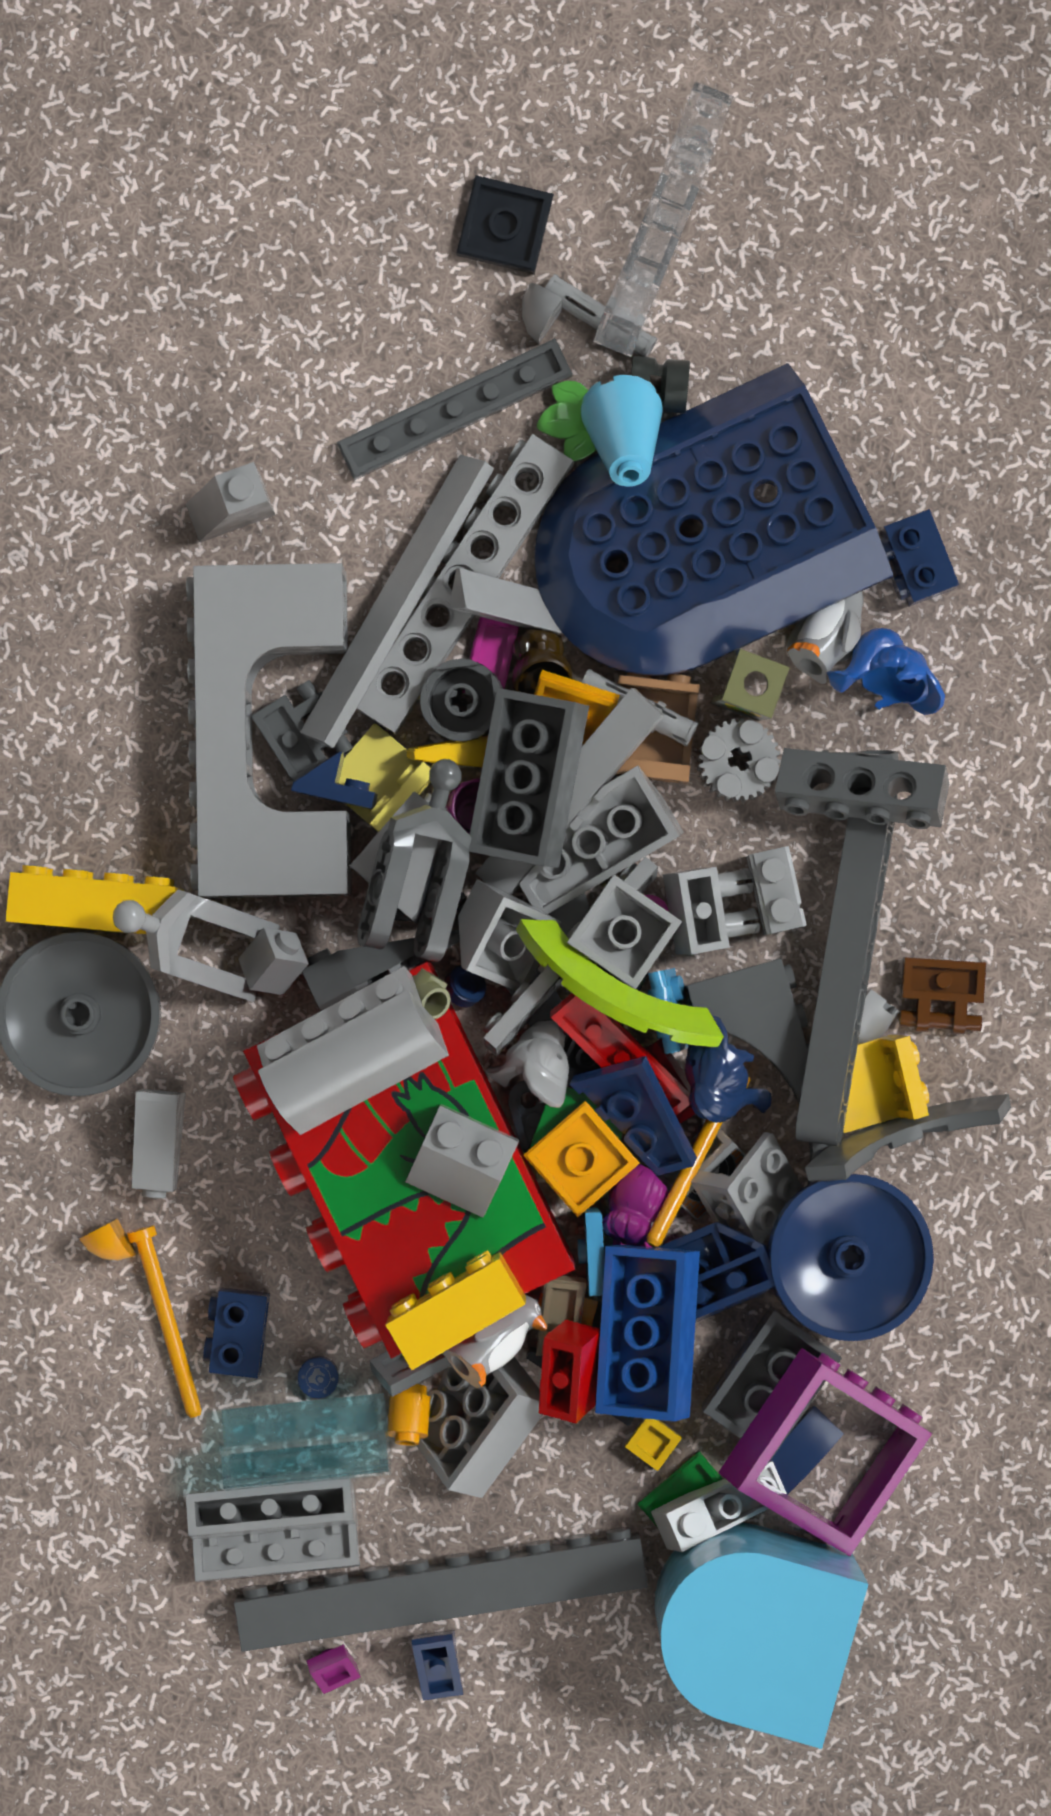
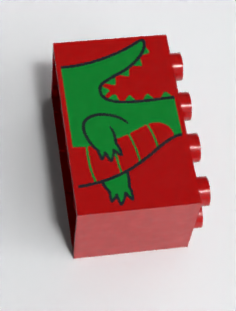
[233,962,575,1359]

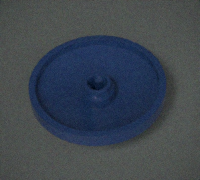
[768,1174,934,1341]

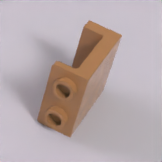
[614,673,700,784]

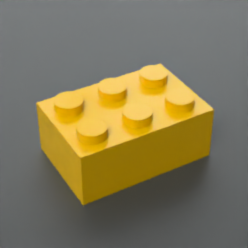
[386,1250,526,1370]

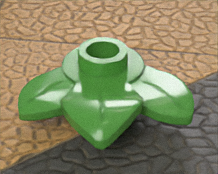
[537,381,596,462]

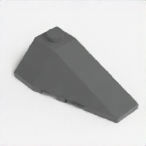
[302,930,460,1011]

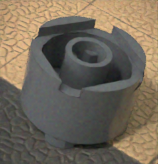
[420,659,503,741]

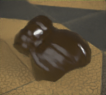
[512,629,573,695]

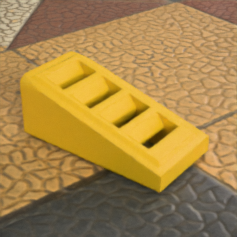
[406,735,488,767]

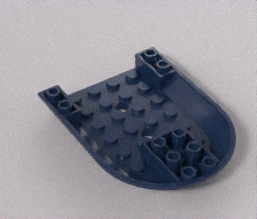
[535,363,893,675]

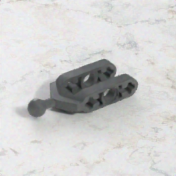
[357,759,472,962]

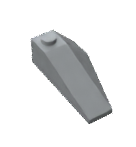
[519,765,684,914]

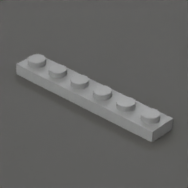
[483,856,658,1056]

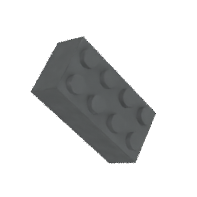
[469,688,589,868]

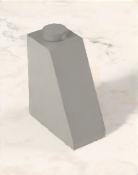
[186,462,275,543]
[350,791,447,924]
[132,1089,186,1198]

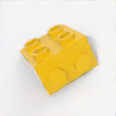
[843,1034,929,1133]

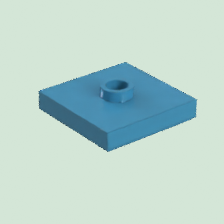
[577,1207,604,1296]

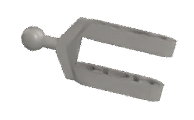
[113,890,280,1002]

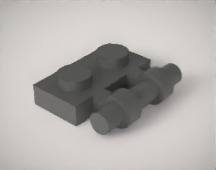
[251,680,353,782]

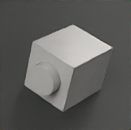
[238,927,309,995]

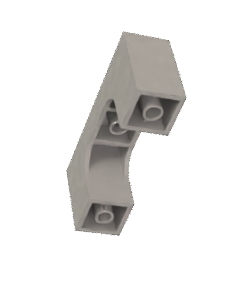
[186,563,352,899]

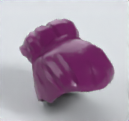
[602,1164,669,1246]

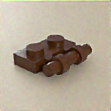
[899,957,986,1035]

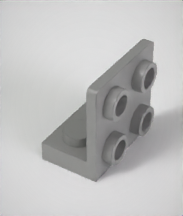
[691,1132,802,1243]

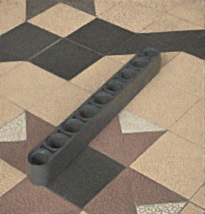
[796,787,898,1147]

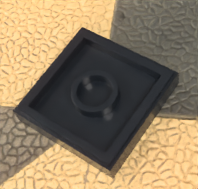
[456,175,554,275]

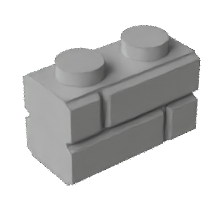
[746,846,807,935]

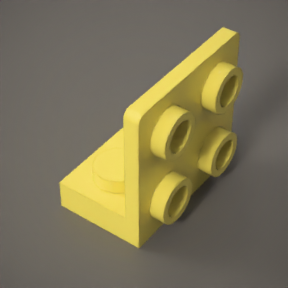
[339,724,431,832]

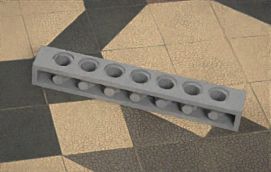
[356,434,573,736]

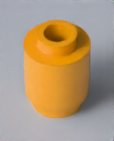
[387,1384,430,1446]

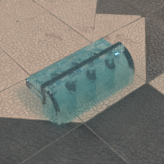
[221,1393,391,1491]

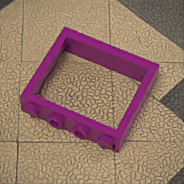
[718,1348,932,1556]

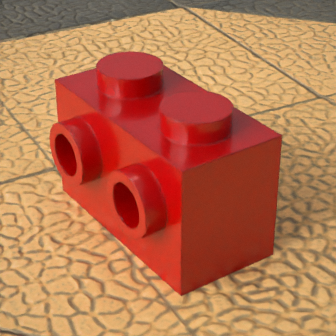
[538,1320,600,1424]

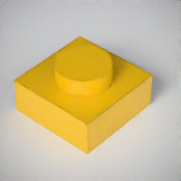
[624,1418,682,1471]

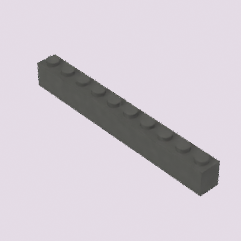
[234,1527,648,1652]

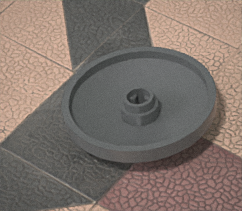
[0,932,161,1096]

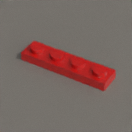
[550,993,690,1116]

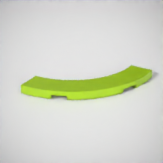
[516,919,724,1047]

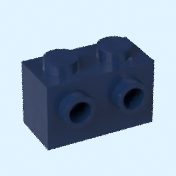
[880,509,959,607]
[203,1287,270,1379]

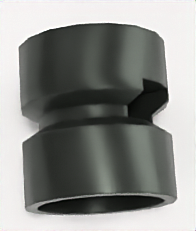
[631,356,690,414]

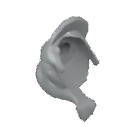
[486,1020,569,1108]

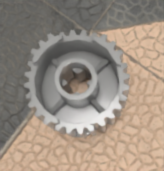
[697,718,781,803]

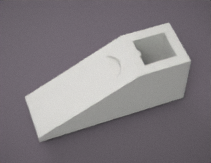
[651,1461,787,1552]

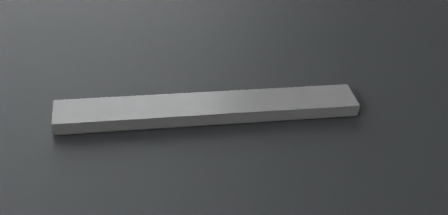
[300,454,494,748]

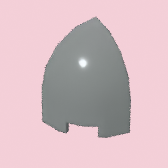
[522,283,562,345]
[858,989,900,1044]

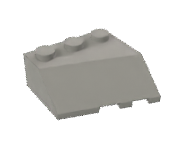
[416,1357,543,1498]

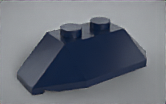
[658,1222,775,1322]

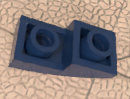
[769,1406,844,1495]

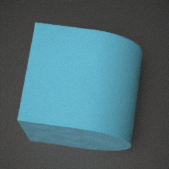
[654,1522,869,1749]

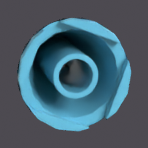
[581,375,663,487]

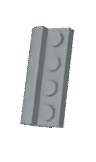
[257,966,449,1135]
[186,1478,360,1582]

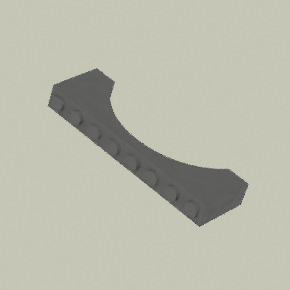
[685,958,830,1301]

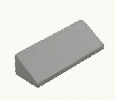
[449,568,563,634]

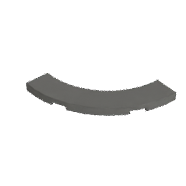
[805,1094,1011,1182]

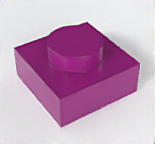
[306,1644,361,1694]

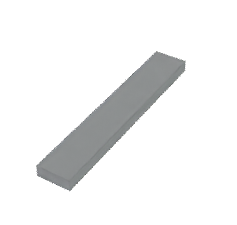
[475,688,665,895]

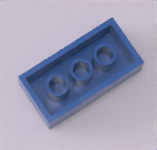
[595,1244,700,1422]

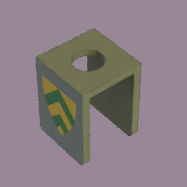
[710,649,790,721]

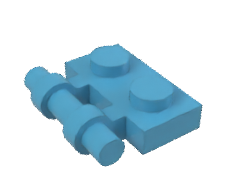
[647,968,688,1054]

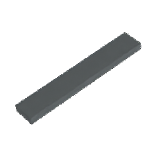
[336,338,573,481]

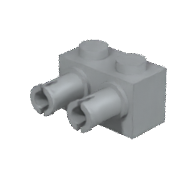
[663,867,760,955]

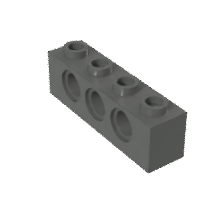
[775,748,950,829]

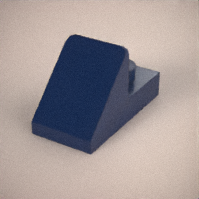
[291,751,378,809]
[411,1630,463,1701]

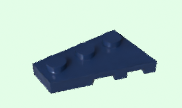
[570,1056,697,1176]

